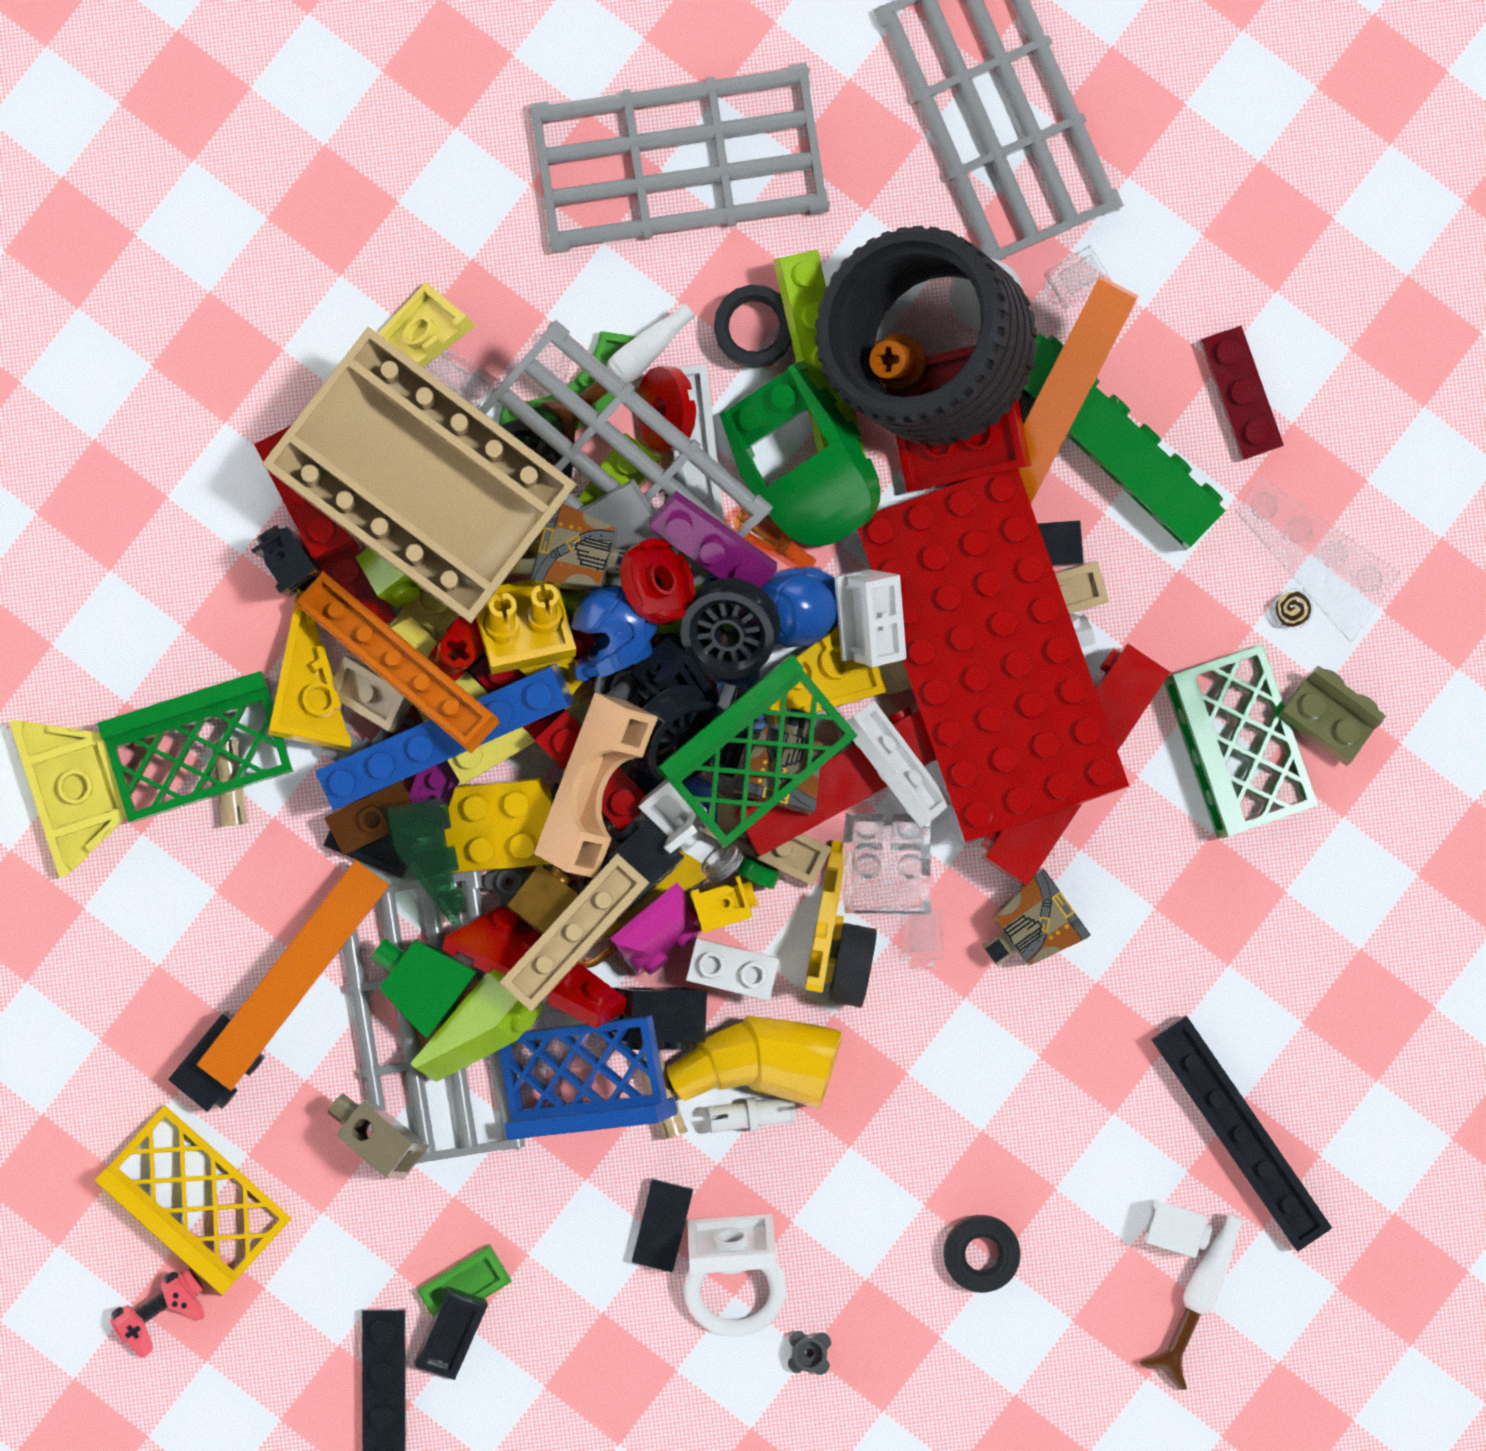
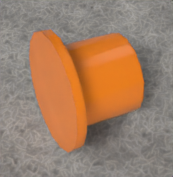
[869,334,927,389]

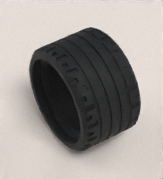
[815,225,1038,445]

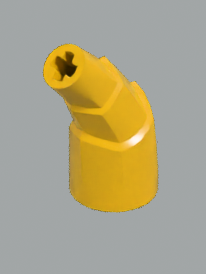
[666,1016,843,1109]

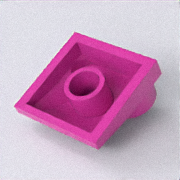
[611,882,701,975]

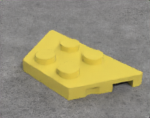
[9,720,127,878]

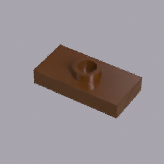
[324,780,421,856]

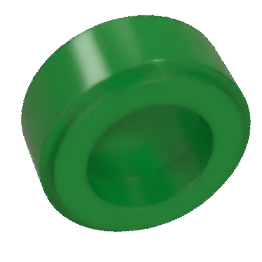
[736,856,781,889]

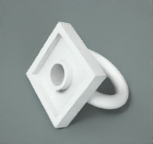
[684,1214,786,1337]

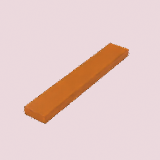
[1019,276,1139,504]
[294,571,500,754]
[197,859,389,1091]

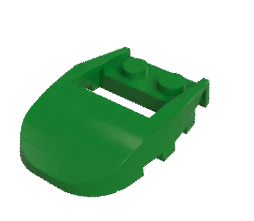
[719,360,881,546]

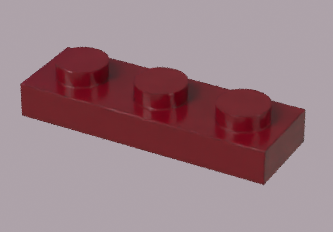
[1200,325,1284,461]

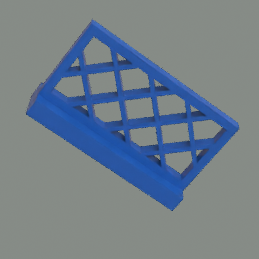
[498,1015,677,1140]

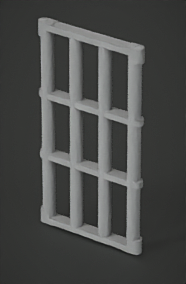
[873,0,1124,261]
[529,62,830,253]
[478,319,773,588]
[343,870,525,1171]

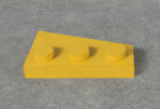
[765,626,887,727]

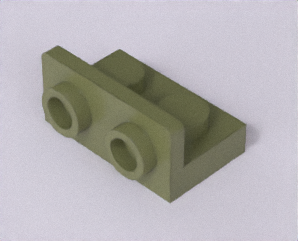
[1278,666,1386,766]

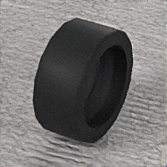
[714,284,792,368]
[828,923,877,1008]

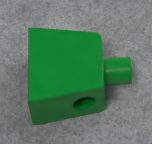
[370,938,479,1038]

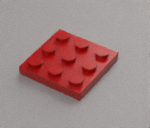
[885,345,1031,493]

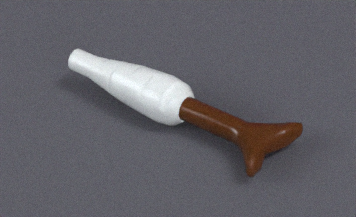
[541,303,696,444]
[1139,1213,1244,1390]

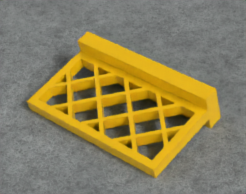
[94,1105,292,1296]

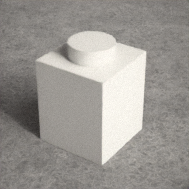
[1143,1198,1212,1258]

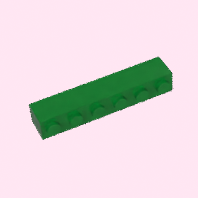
[1021,333,1226,550]

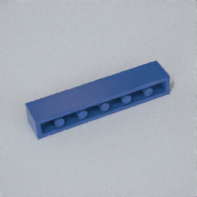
[315,664,575,810]

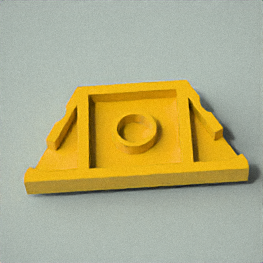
[429,777,553,875]

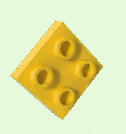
[476,579,576,675]

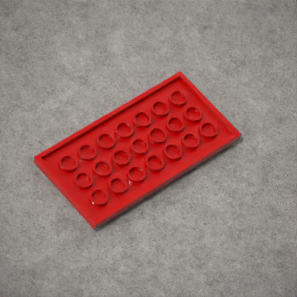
[857,469,1130,844]

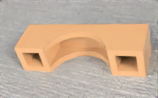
[534,692,658,878]

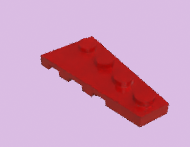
[442,905,627,1028]

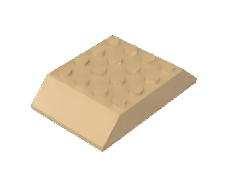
[262,326,577,623]

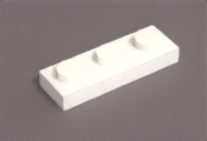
[846,701,952,828]

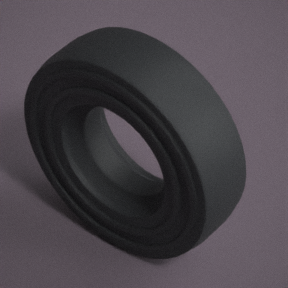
[943,1215,1021,1293]

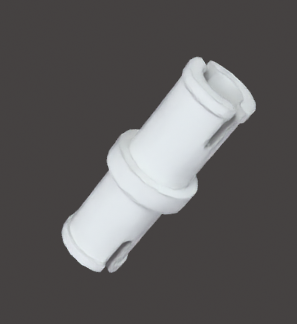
[708,1097,796,1134]

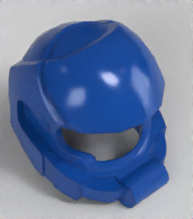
[754,566,838,647]
[570,585,657,681]

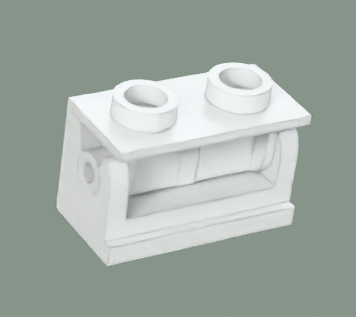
[834,569,906,667]
[686,937,780,1001]

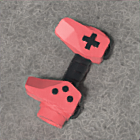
[110,1268,205,1358]

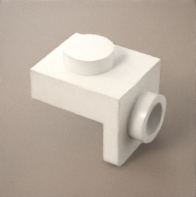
[638,780,707,854]

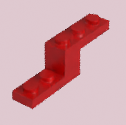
[254,425,396,624]
[468,652,646,831]

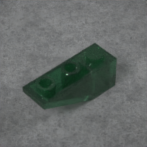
[383,794,466,926]

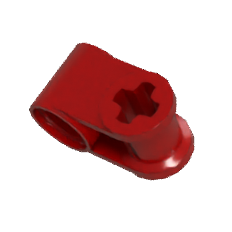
[427,615,485,681]

